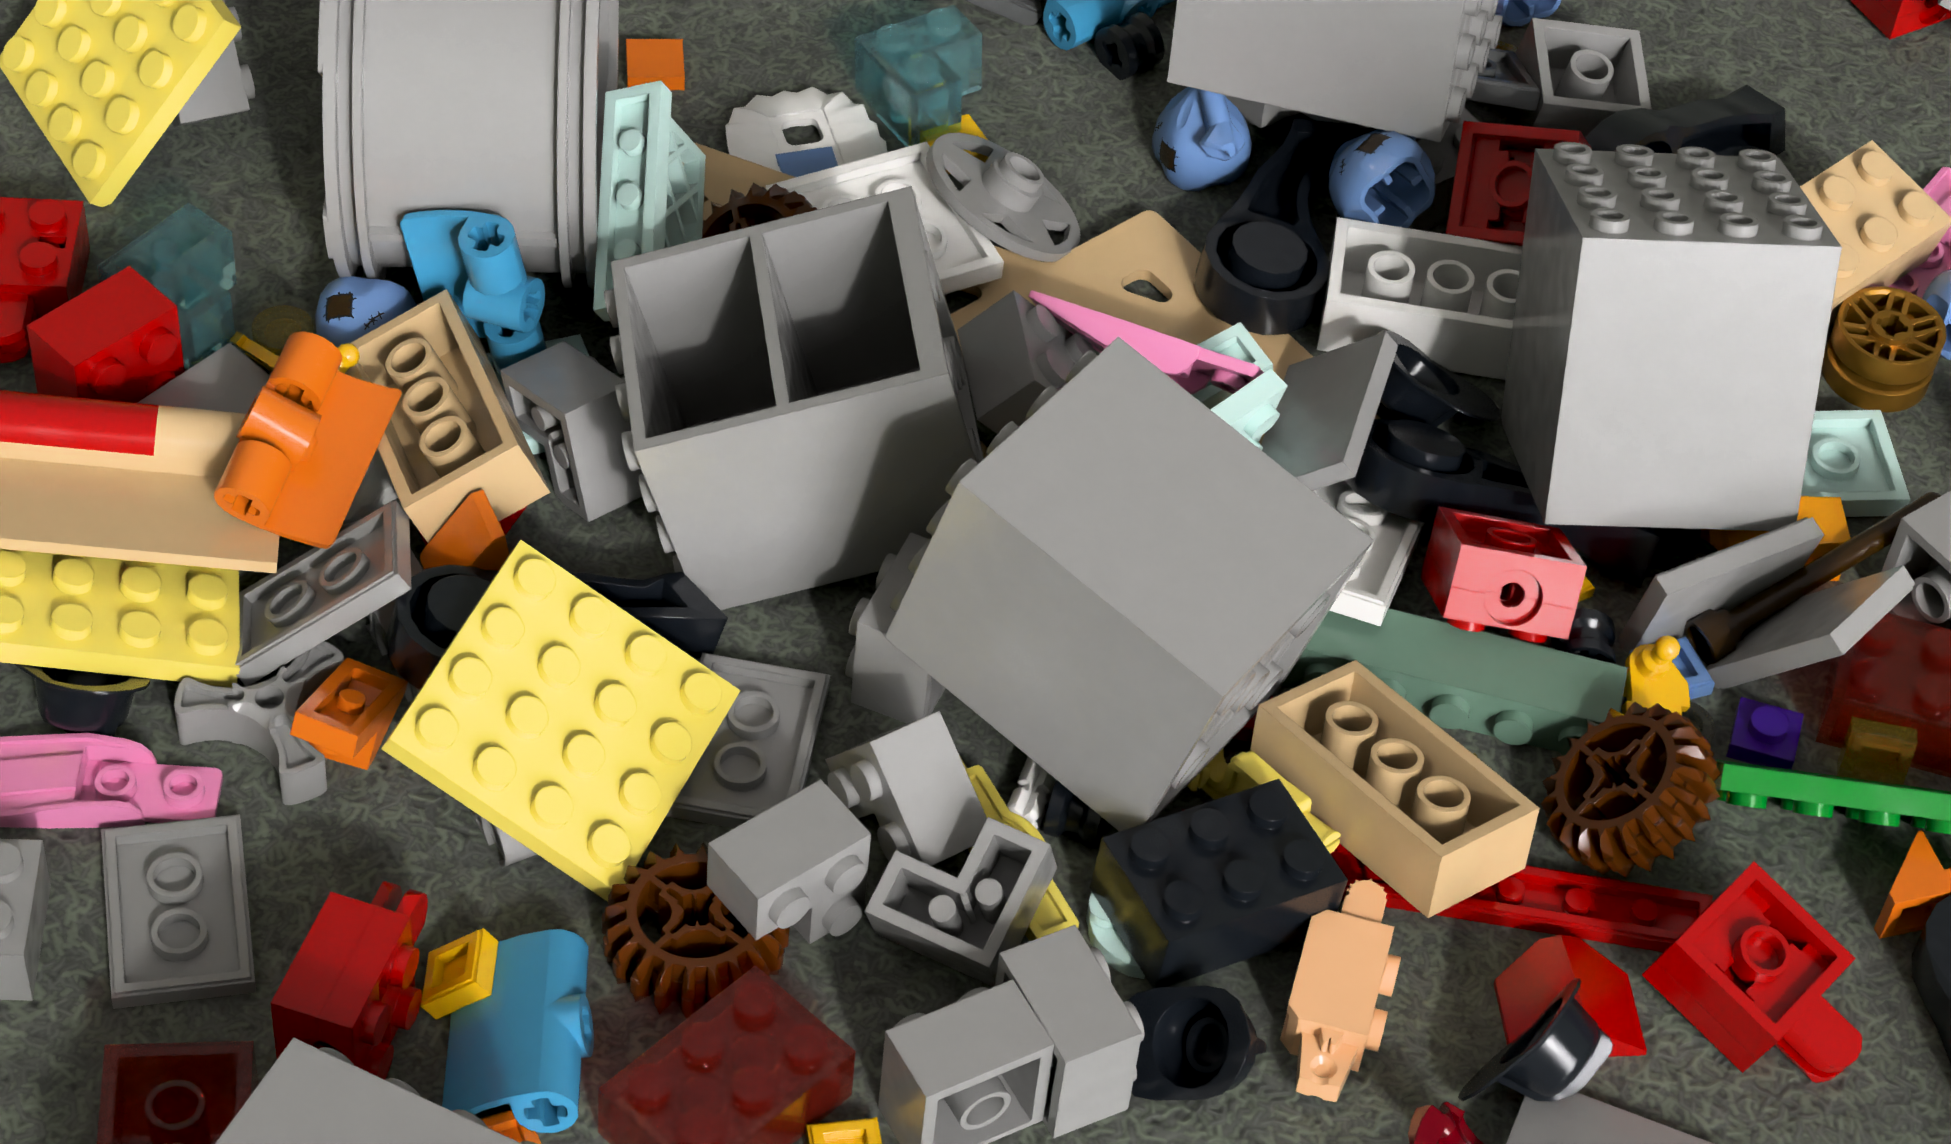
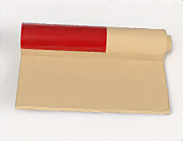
[0,390,280,573]

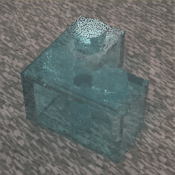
[855,5,982,147]
[97,202,237,371]

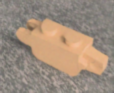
[1280,879,1401,1102]

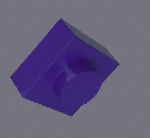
[1726,697,1804,769]

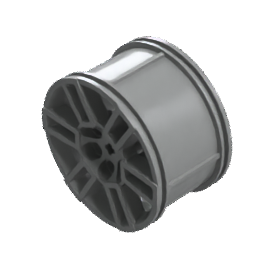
[318,0,619,290]

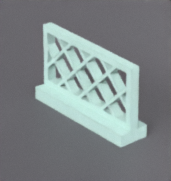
[593,80,706,321]

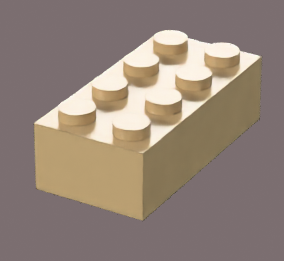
[1800,140,1951,326]
[346,289,550,543]
[1250,660,1540,918]

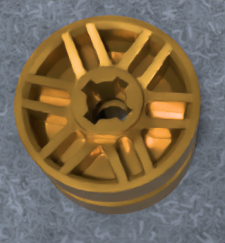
[1822,286,1947,412]

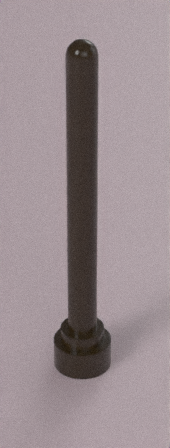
[1684,492,1941,665]

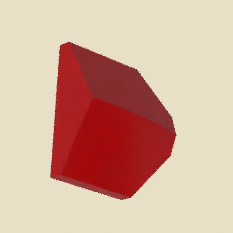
[1494,934,1647,1057]

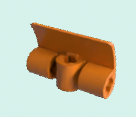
[214,331,402,549]

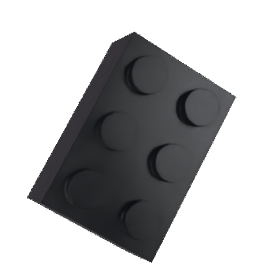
[1089,779,1348,989]

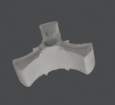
[174,641,344,805]

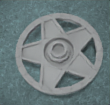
[926,133,1081,262]

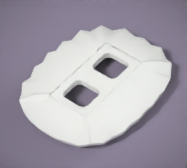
[725,87,887,172]

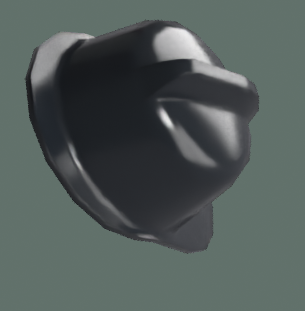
[1378,330,1500,427]
[15,664,150,737]
[1458,978,1613,1102]
[1127,986,1266,1101]

